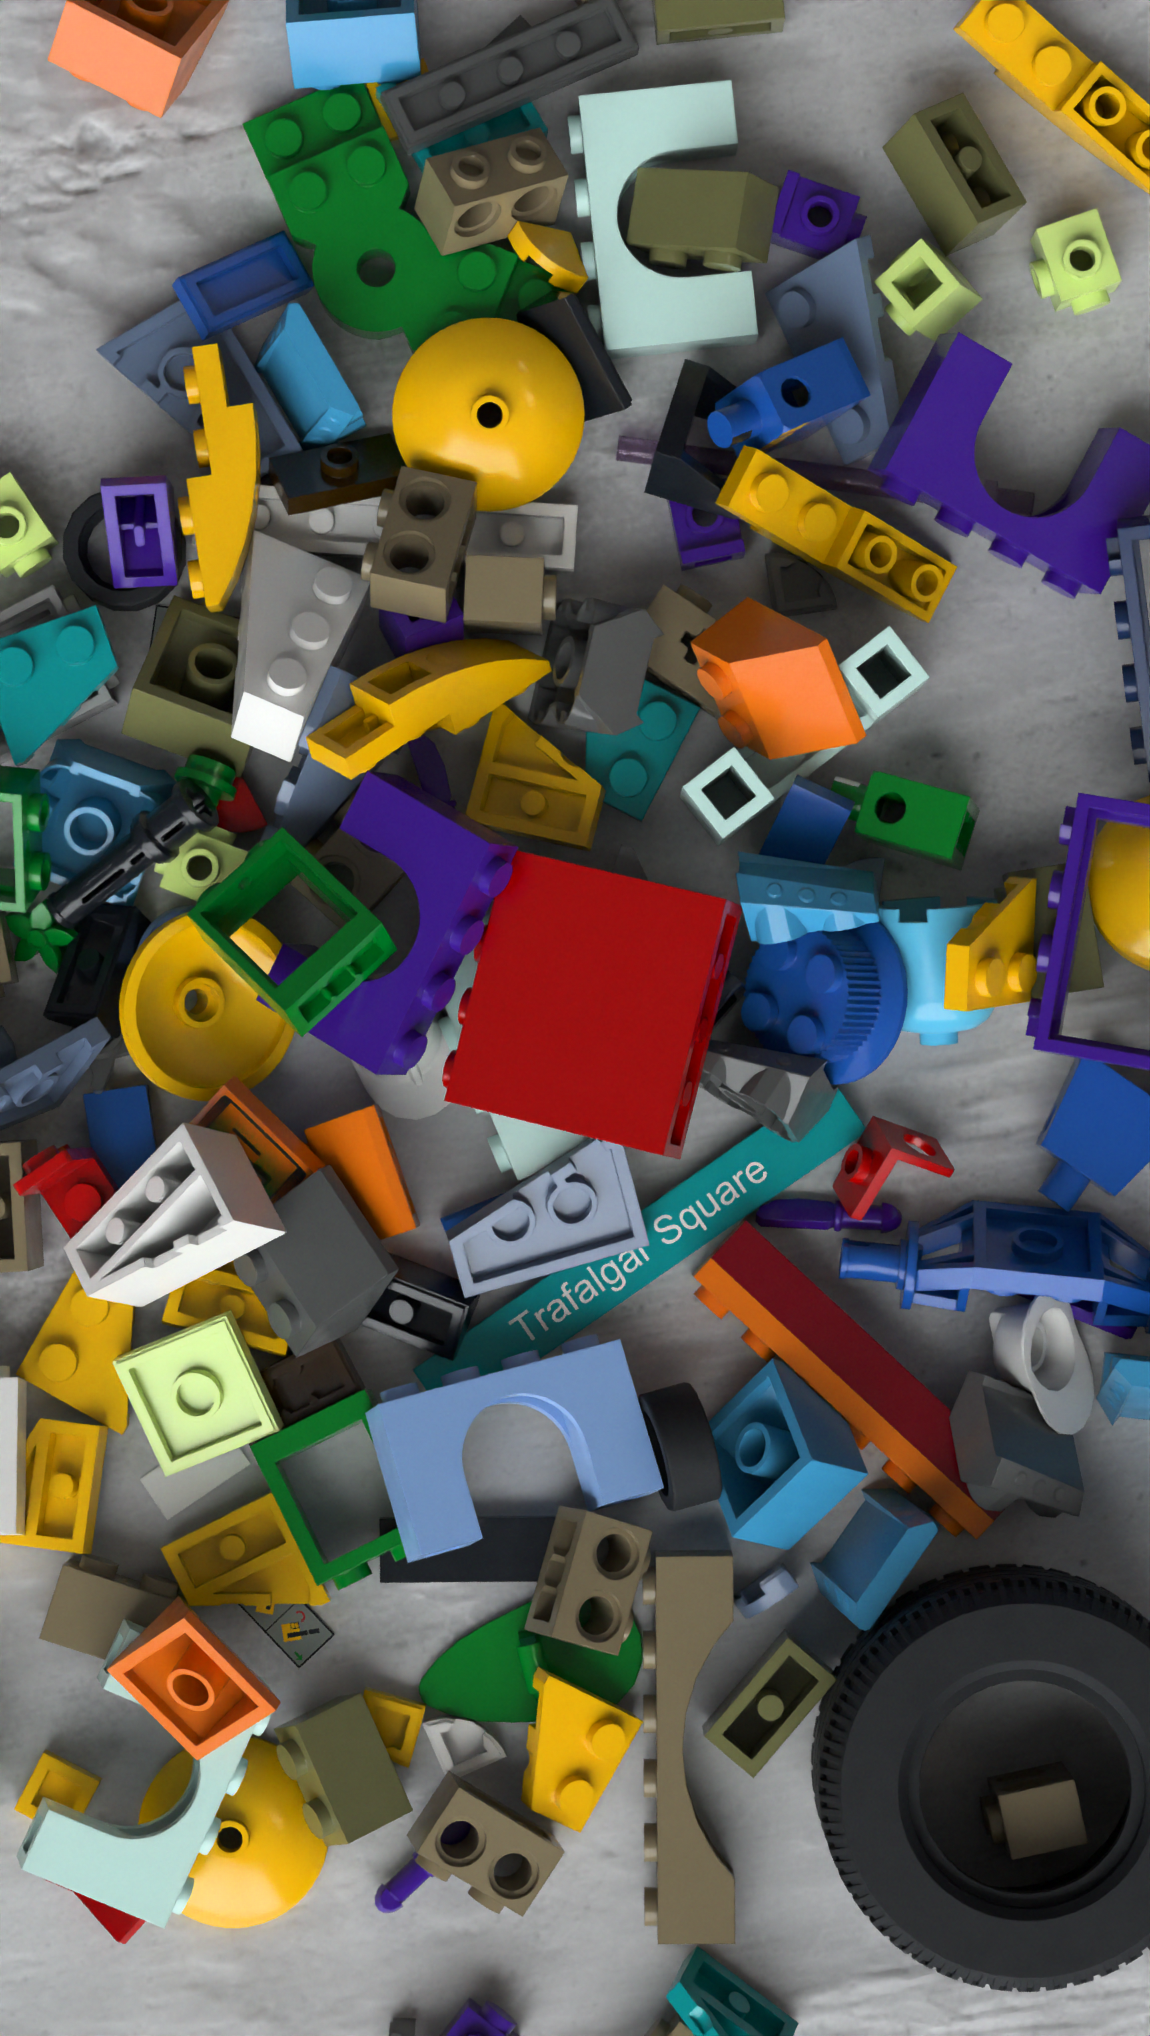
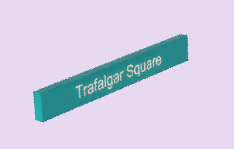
[413,1088,866,1391]

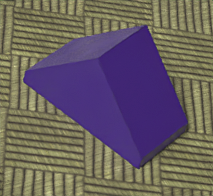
[100,475,178,589]

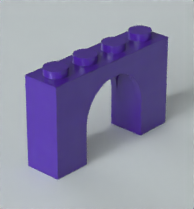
[867,332,1150,599]
[256,771,519,1075]

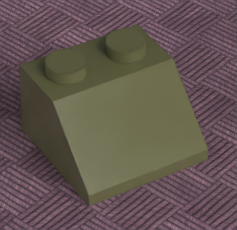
[121,595,254,778]

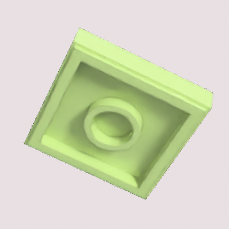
[112,1310,284,1477]

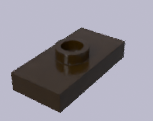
[269,433,407,516]
[249,1338,366,1446]

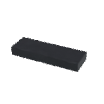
[379,1516,556,1583]

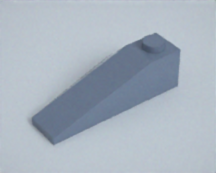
[260,665,403,848]

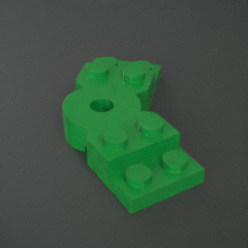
[242,83,575,354]

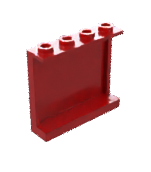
[442,850,742,1159]

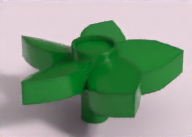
[5,898,79,974]

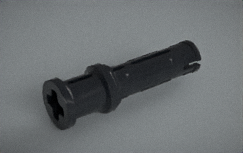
[46,779,219,929]

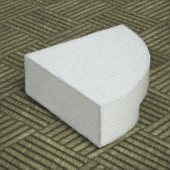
[422,1715,507,1777]

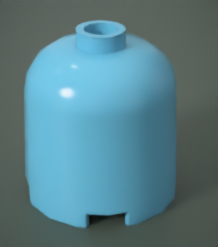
[879,896,998,1046]

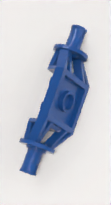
[839,1200,1150,1334]

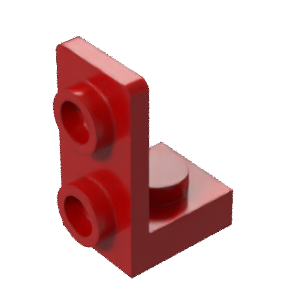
[13,1144,119,1239]

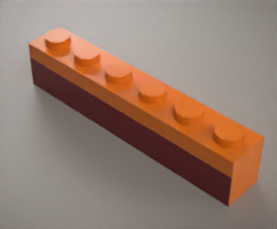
[692,1219,1005,1540]

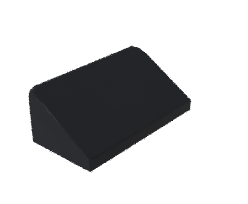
[516,290,632,422]
[43,904,152,1038]
[361,1252,480,1361]

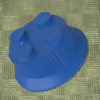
[741,921,908,1085]

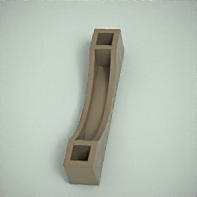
[642,1550,735,1944]

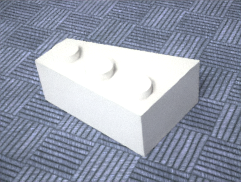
[231,530,370,762]
[63,1122,287,1307]

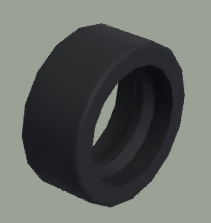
[63,492,186,611]
[638,1382,722,1511]

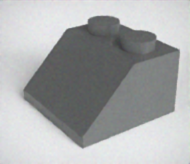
[234,1165,399,1358]

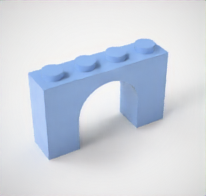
[365,1334,664,1563]

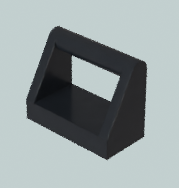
[644,359,740,519]

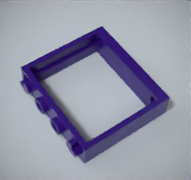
[1026,793,1150,1071]

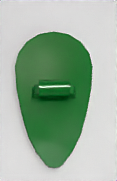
[419,1599,643,1723]

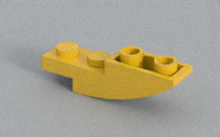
[953,0,1150,194]
[177,343,261,613]
[715,445,957,623]
[306,638,552,780]

